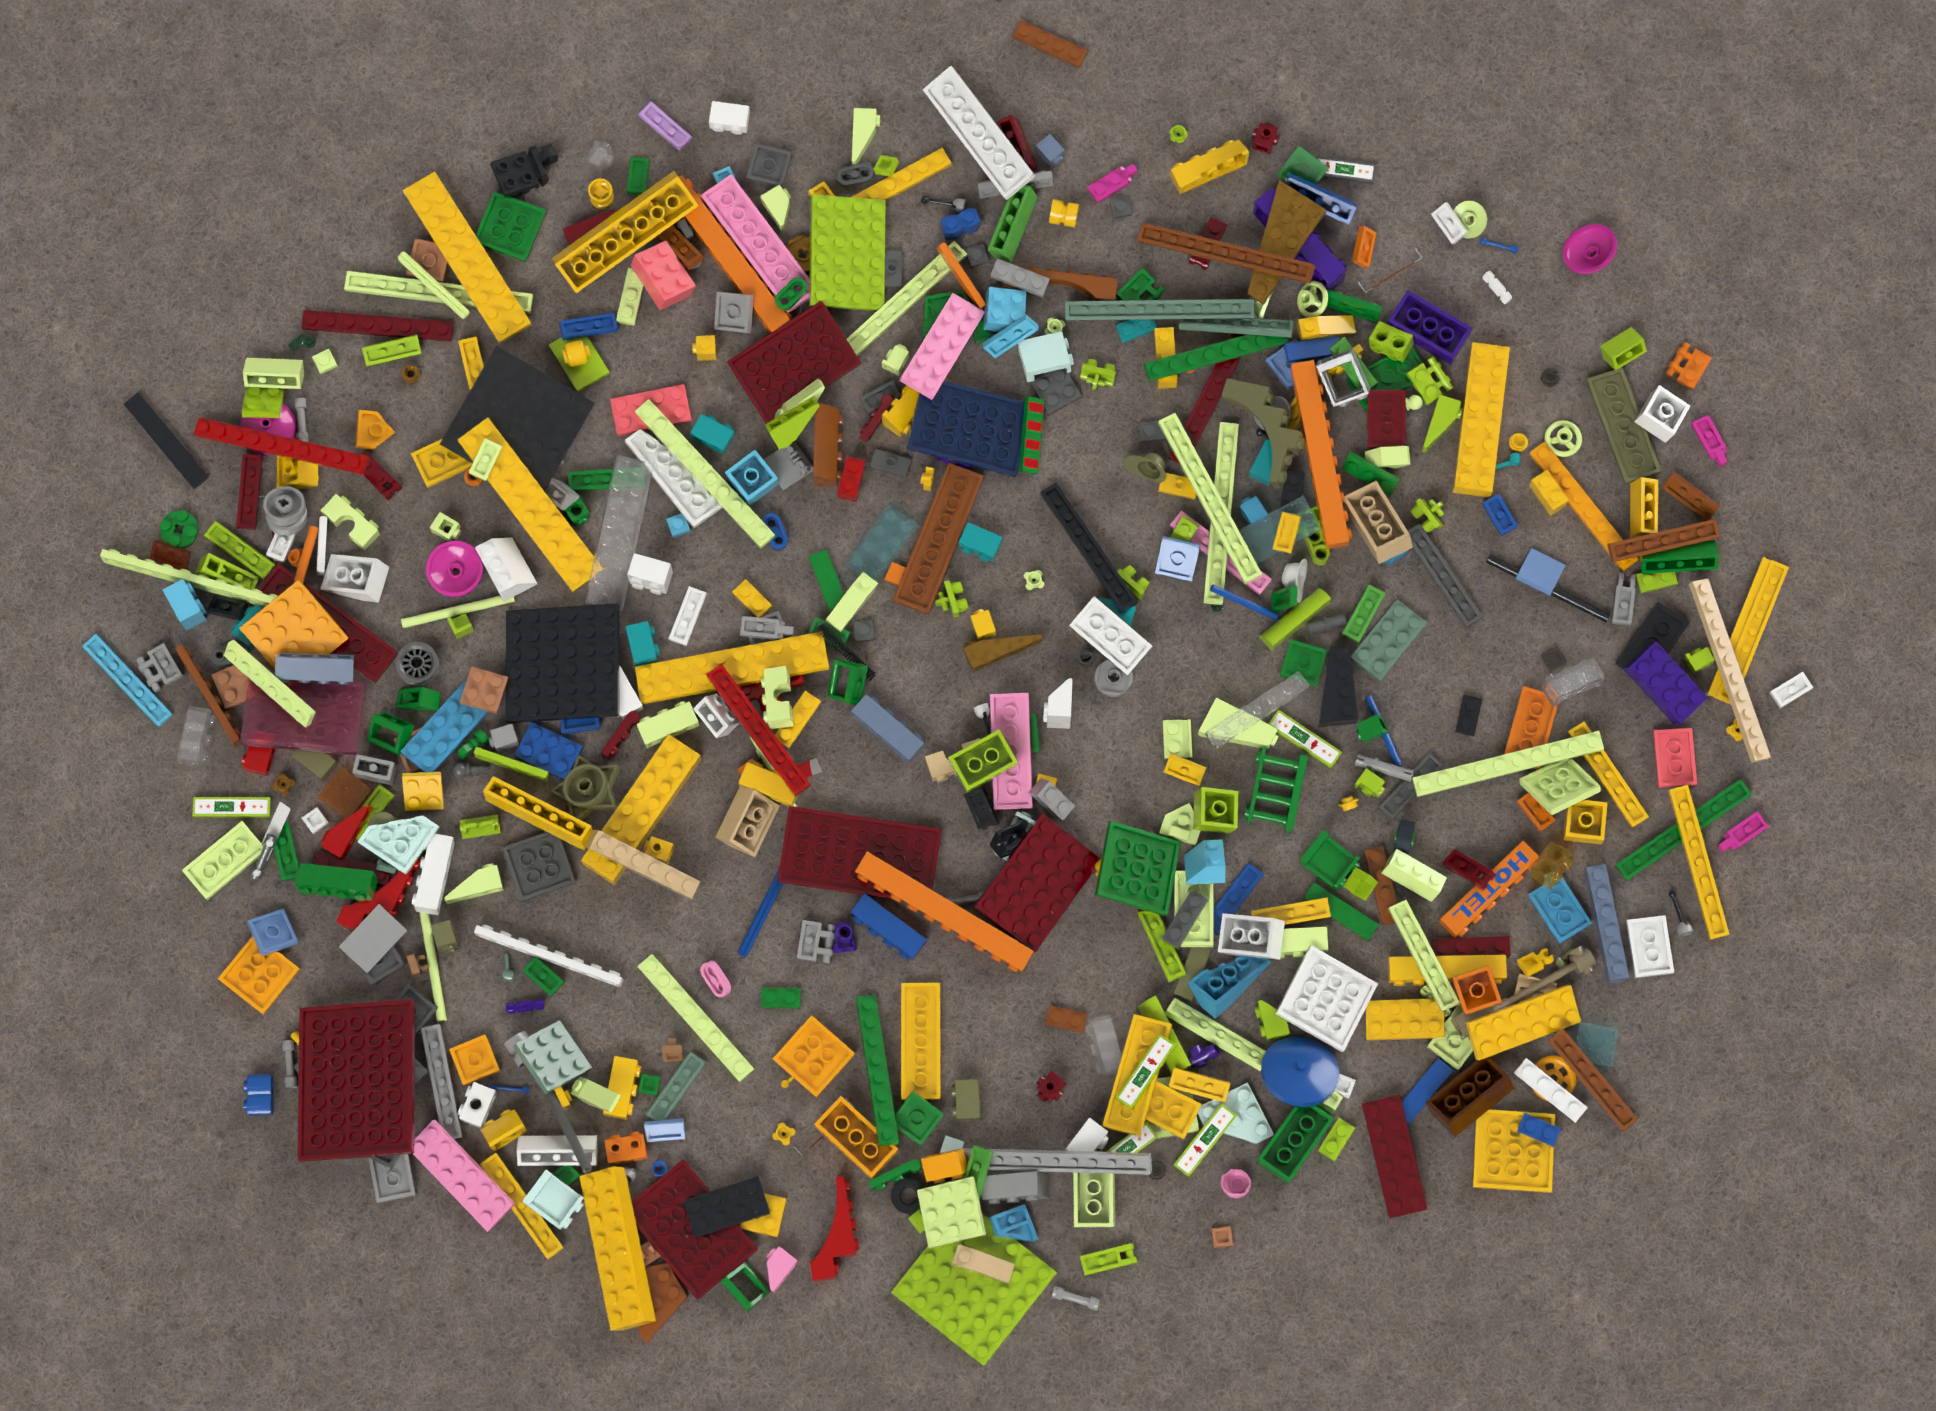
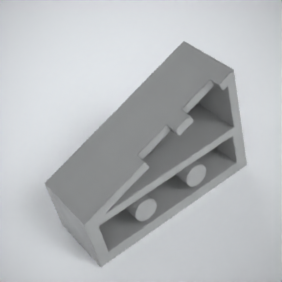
[981,1171,1050,1205]

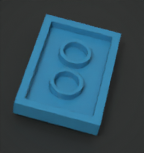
[1527,874,1592,944]

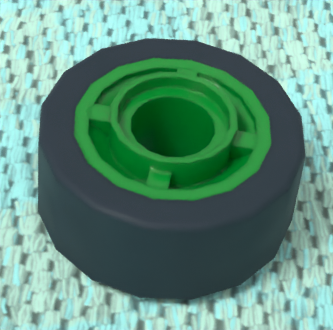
[1393,819,1416,855]

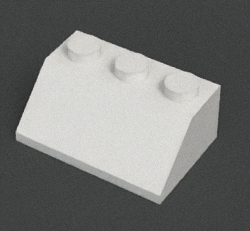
[475,537,537,602]
[1043,678,1072,729]

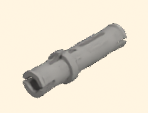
[1355,754,1414,782]

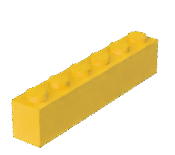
[483,776,593,851]
[1388,955,1507,986]

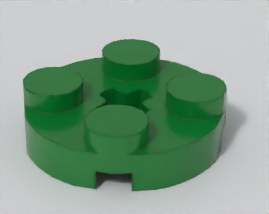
[160,510,199,549]

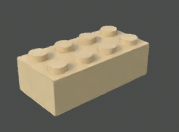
[1344,481,1413,564]

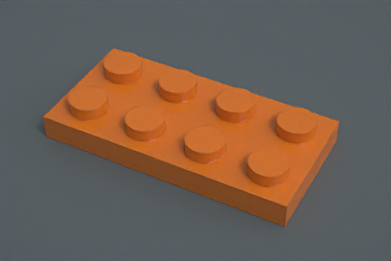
[1504,686,1560,770]

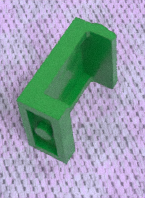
[1299,830,1360,891]

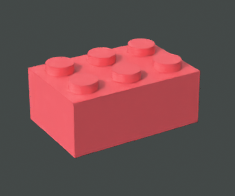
[631,241,696,311]

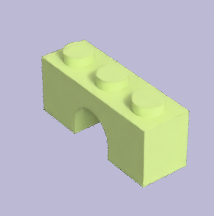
[321,494,380,551]
[761,666,793,729]

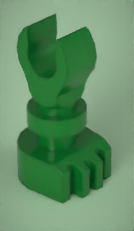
[457,729,489,759]

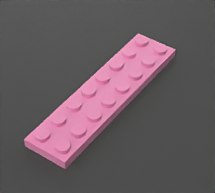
[701,175,810,313]

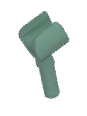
[502,954,515,982]

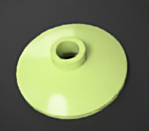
[1454,201,1487,238]

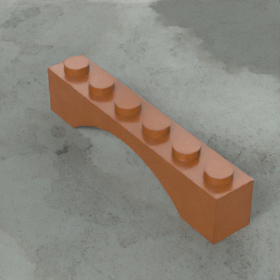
[1003,264,1118,301]

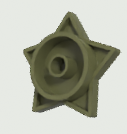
[551,755,620,821]

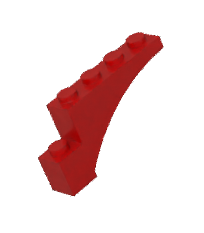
[336,855,422,931]
[809,1176,860,1283]

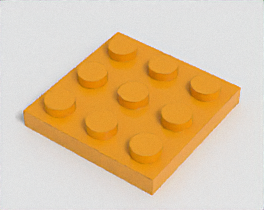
[218,936,301,1015]
[773,1015,855,1098]

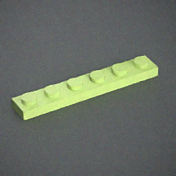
[224,640,316,728]
[1388,900,1460,1012]

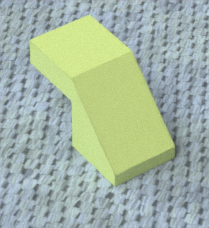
[1365,446,1411,469]

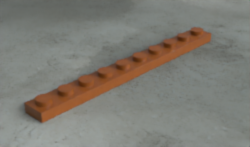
[1137,223,1316,284]

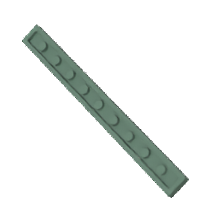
[1065,299,1254,321]

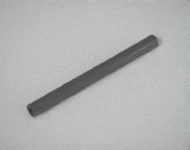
[546,1090,592,1172]

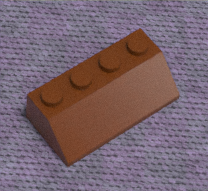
[813,403,843,486]

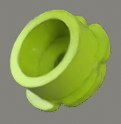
[1169,125,1188,143]

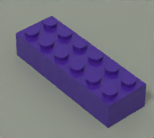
[1253,188,1346,292]

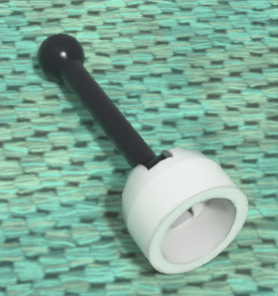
[973,703,991,735]

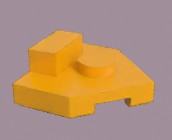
[355,410,395,450]

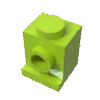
[1683,647,1715,675]
[1354,768,1385,798]

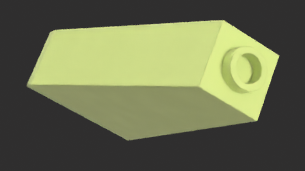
[1198,698,1279,750]

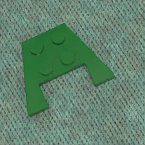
[921,290,992,345]

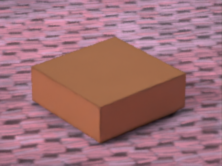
[1211,1226,1234,1249]

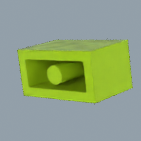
[1600,327,1647,371]

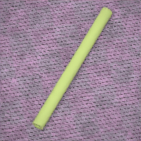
[401,596,515,628]
[419,912,447,1022]

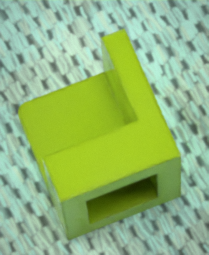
[447,613,474,640]
[1344,867,1378,901]

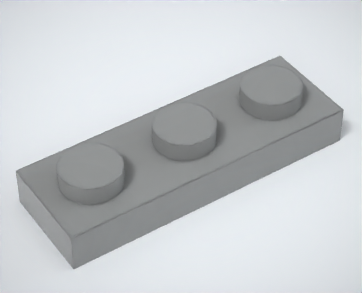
[990,259,1050,298]

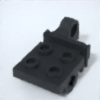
[490,144,558,198]

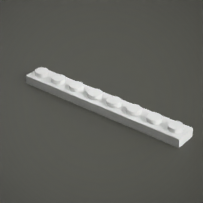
[474,924,623,988]

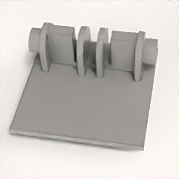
[763,441,813,491]

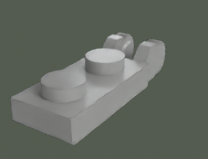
[1611,572,1636,626]

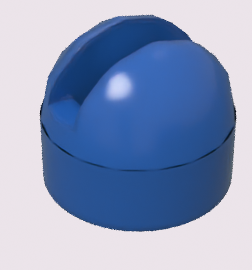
[651,1160,667,1177]

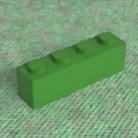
[988,186,1038,263]

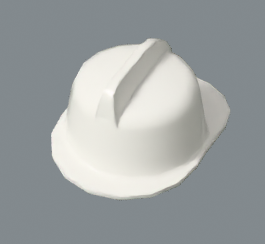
[1282,559,1308,603]

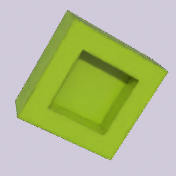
[873,155,899,177]

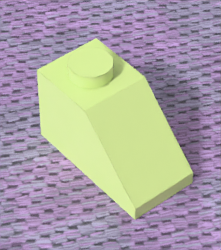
[760,185,791,232]

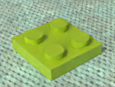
[241,387,285,418]

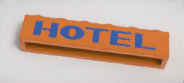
[1439,841,1539,938]

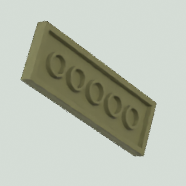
[1586,368,1661,484]

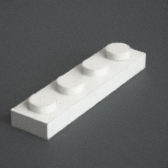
[1514,1058,1588,1123]

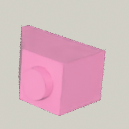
[767,1246,798,1293]

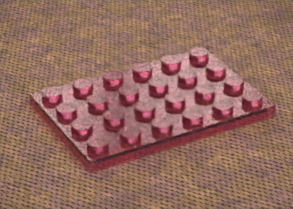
[240,678,365,755]

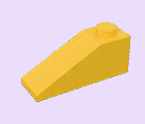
[1297,315,1356,341]

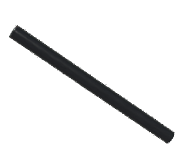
[1486,554,1610,623]

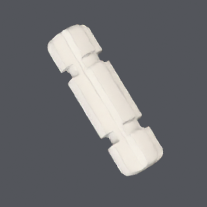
[1482,271,1512,304]

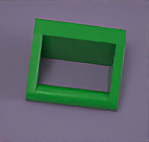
[827,659,868,704]
[367,712,414,756]
[721,1262,771,1312]

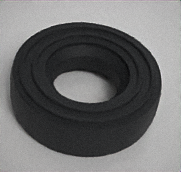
[891,1178,924,1214]

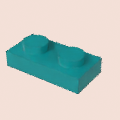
[1115,319,1157,344]

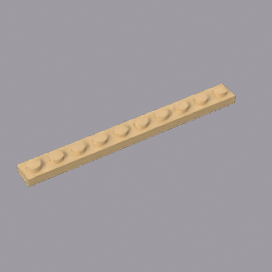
[1689,579,1771,763]

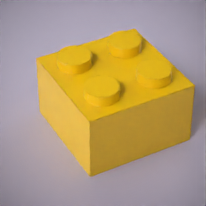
[1563,800,1607,845]

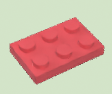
[1653,728,1697,788]

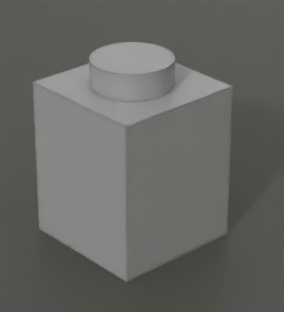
[488,724,519,752]

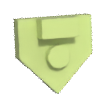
[1159,803,1200,846]

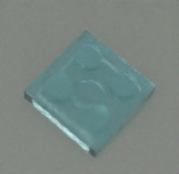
[1576,1022,1619,1068]

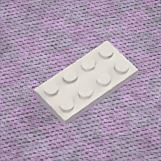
[1069,597,1152,675]

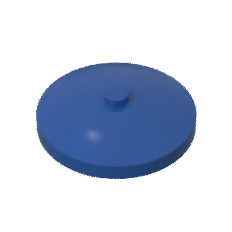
[1261,1036,1339,1107]

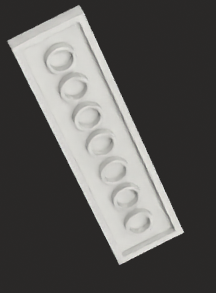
[923,66,1035,200]

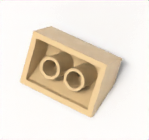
[715,786,780,857]

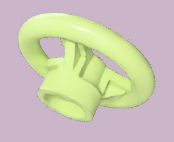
[1297,281,1328,318]
[1544,420,1582,457]

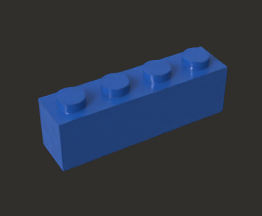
[1284,172,1357,225]
[851,894,927,961]

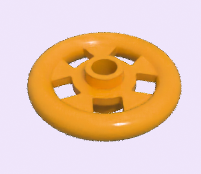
[1532,1056,1577,1101]

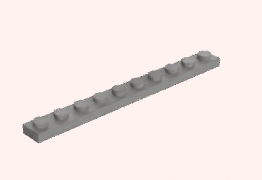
[963,1148,1152,1175]

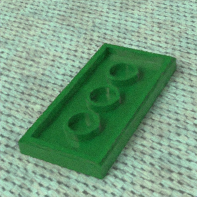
[1346,347,1426,411]

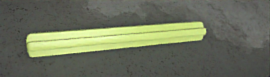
[398,252,470,319]

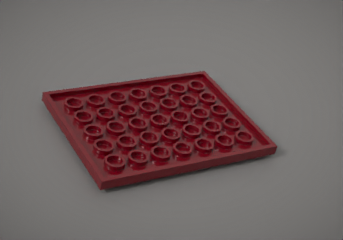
[297,999,415,1162]

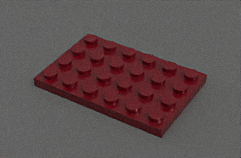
[727,301,862,424]
[974,813,1101,953]
[632,1159,758,1301]

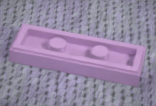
[638,102,692,152]

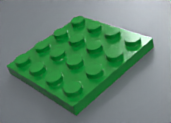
[1095,821,1181,916]

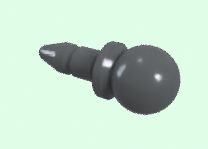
[452,763,490,778]

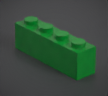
[1638,540,1719,574]
[294,863,378,901]

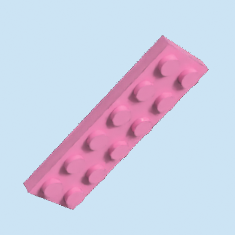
[899,293,985,400]
[990,693,1033,810]
[414,1120,515,1232]

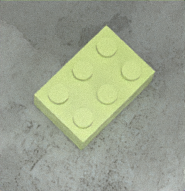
[1073,1172,1115,1227]

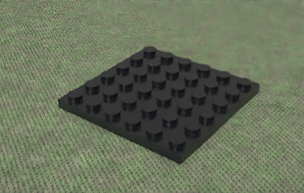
[440,345,595,492]
[506,603,620,723]

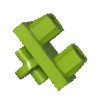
[1080,359,1116,390]
[1410,498,1444,533]
[1117,565,1149,600]
[935,580,968,618]

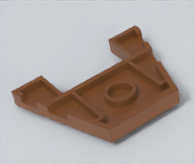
[637,1263,688,1344]

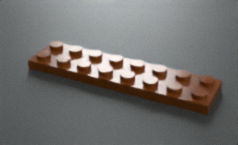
[893,463,984,615]

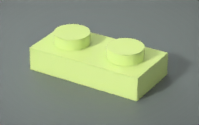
[469,438,502,481]

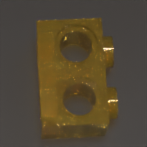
[1530,841,1573,889]

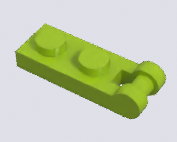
[1080,1243,1138,1276]

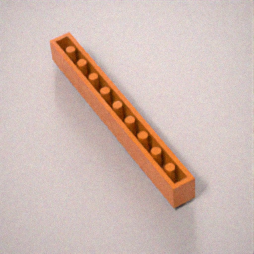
[679,175,792,333]
[1290,360,1352,550]
[855,852,1034,973]

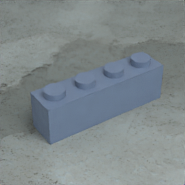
[275,653,354,684]
[851,694,924,764]

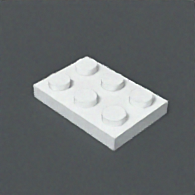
[1626,915,1674,978]

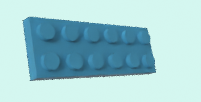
[400,679,506,772]

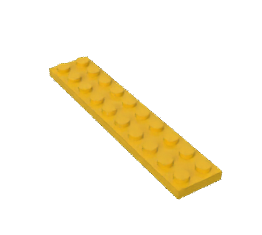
[403,172,532,344]
[457,418,603,592]
[635,631,829,705]

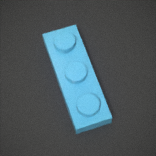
[983,314,1038,358]

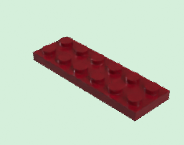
[1362,1094,1428,1219]

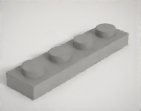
[978,171,1053,199]

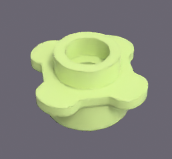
[1045,318,1065,335]
[1024,570,1044,590]

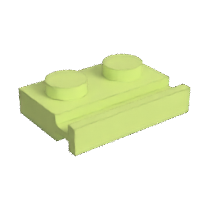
[1163,719,1192,759]

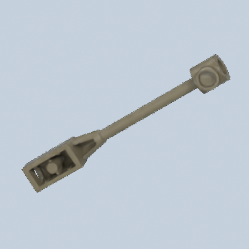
[1450,945,1596,1040]

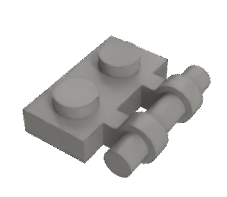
[136,643,183,692]
[797,920,835,964]

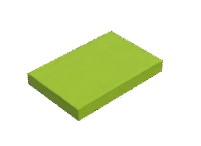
[549,337,610,393]

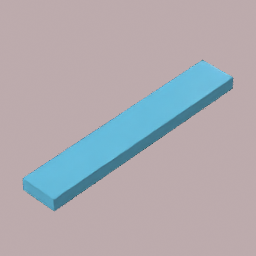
[82,634,173,728]

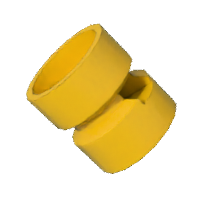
[588,178,614,210]
[1049,199,1079,228]

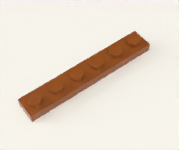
[1607,519,1720,563]
[175,644,242,747]
[1548,1028,1638,1132]

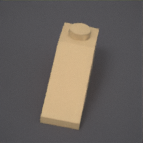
[952,1244,1015,1283]

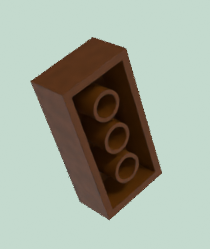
[1426,1057,1515,1137]

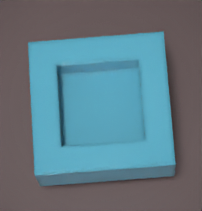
[666,513,691,537]

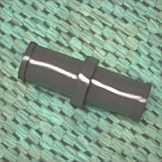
[1306,613,1346,635]

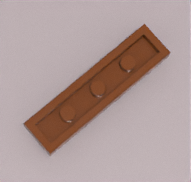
[1013,20,1088,68]
[1364,846,1397,926]

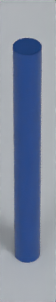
[1210,584,1279,620]
[1365,695,1403,767]

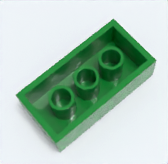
[1256,1105,1334,1185]

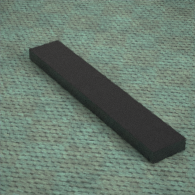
[124,392,209,489]

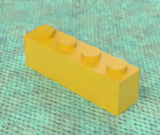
[1170,139,1249,194]
[882,380,945,437]

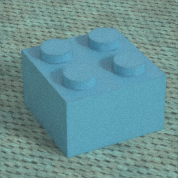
[983,287,1026,332]
[725,450,779,507]
[163,579,207,631]

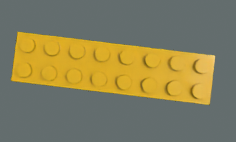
[552,171,699,293]
[1452,342,1510,498]
[581,734,702,885]
[579,1167,656,1331]

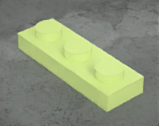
[616,268,644,326]

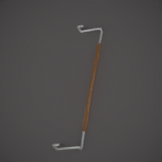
[1358,247,1422,293]

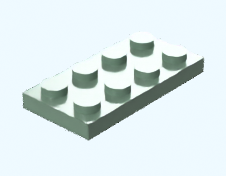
[1351,599,1427,682]

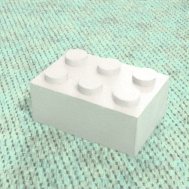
[1218,913,1285,960]

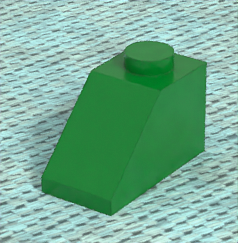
[396,687,440,712]

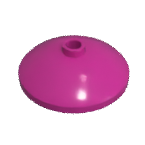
[1562,224,1618,274]
[240,404,297,455]
[426,541,483,597]

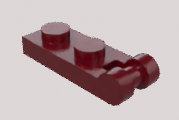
[1189,217,1228,271]
[859,394,895,442]
[362,451,402,501]
[601,711,640,760]
[1442,849,1496,891]

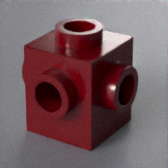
[1252,122,1280,154]
[1036,1071,1066,1103]

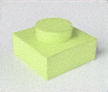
[312,349,338,374]

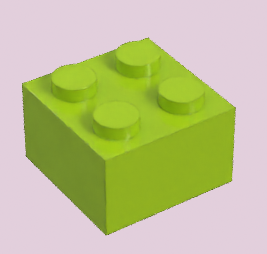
[1193,787,1238,834]

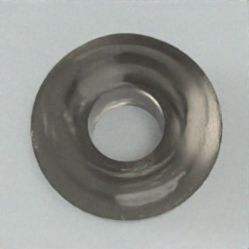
[1541,368,1560,387]
[1148,1160,1166,1180]

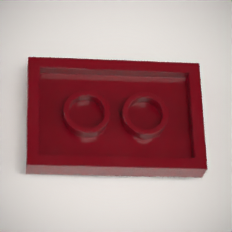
[1367,390,1406,448]

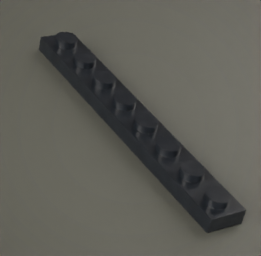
[1040,483,1138,614]

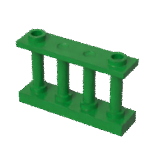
[1244,747,1308,833]

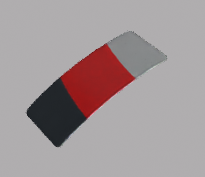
[797,758,822,778]

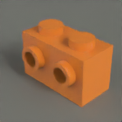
[604,1131,648,1166]

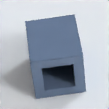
[1036,134,1065,167]

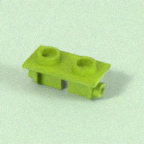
[460,814,501,839]

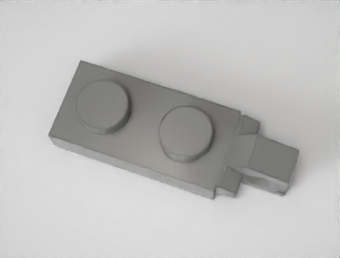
[740,616,794,640]

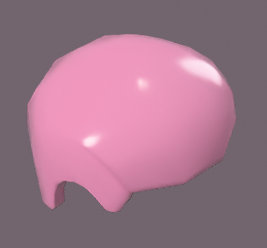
[1221,1169,1251,1199]

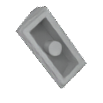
[545,478,580,510]

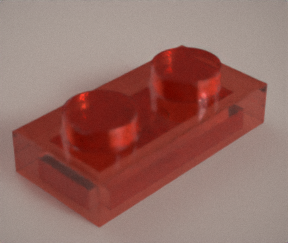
[150,540,191,570]

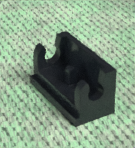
[964,787,1000,830]
[990,820,1028,859]

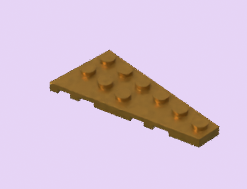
[1247,180,1327,305]

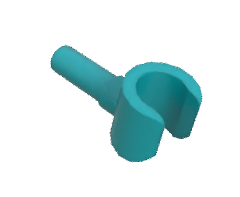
[1495,453,1520,470]

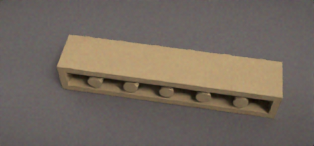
[585,830,700,899]

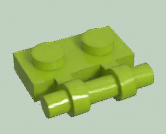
[1406,356,1453,405]

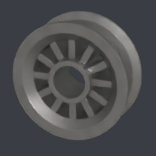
[396,642,439,686]

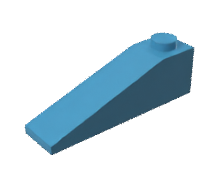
[1188,956,1271,1018]

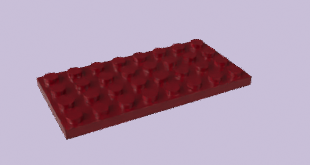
[777,806,942,901]

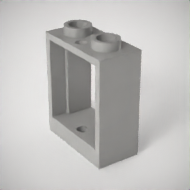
[1316,348,1370,407]

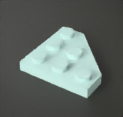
[358,815,439,875]
[1197,1083,1274,1144]

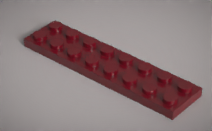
[258,563,398,684]

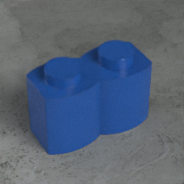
[940,208,980,240]
[244,1075,273,1116]

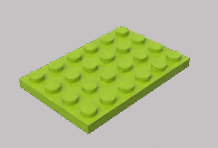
[809,194,886,311]

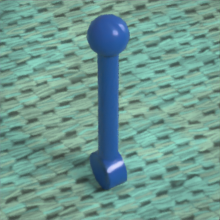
[1480,238,1518,253]
[489,1083,530,1094]

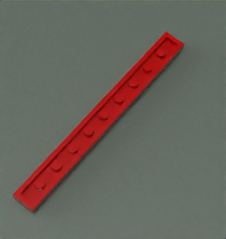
[193,417,369,476]

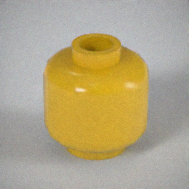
[562,340,591,367]

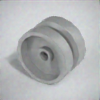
[263,486,308,535]

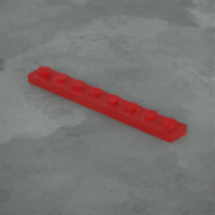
[706,664,811,796]

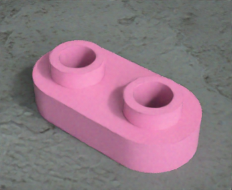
[701,961,731,998]

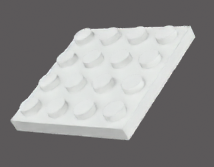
[1275,945,1378,1052]

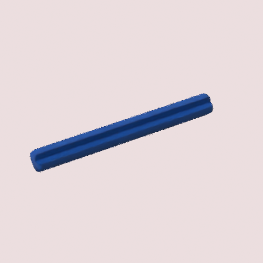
[738,869,783,957]

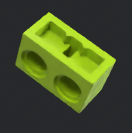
[1369,321,1414,362]

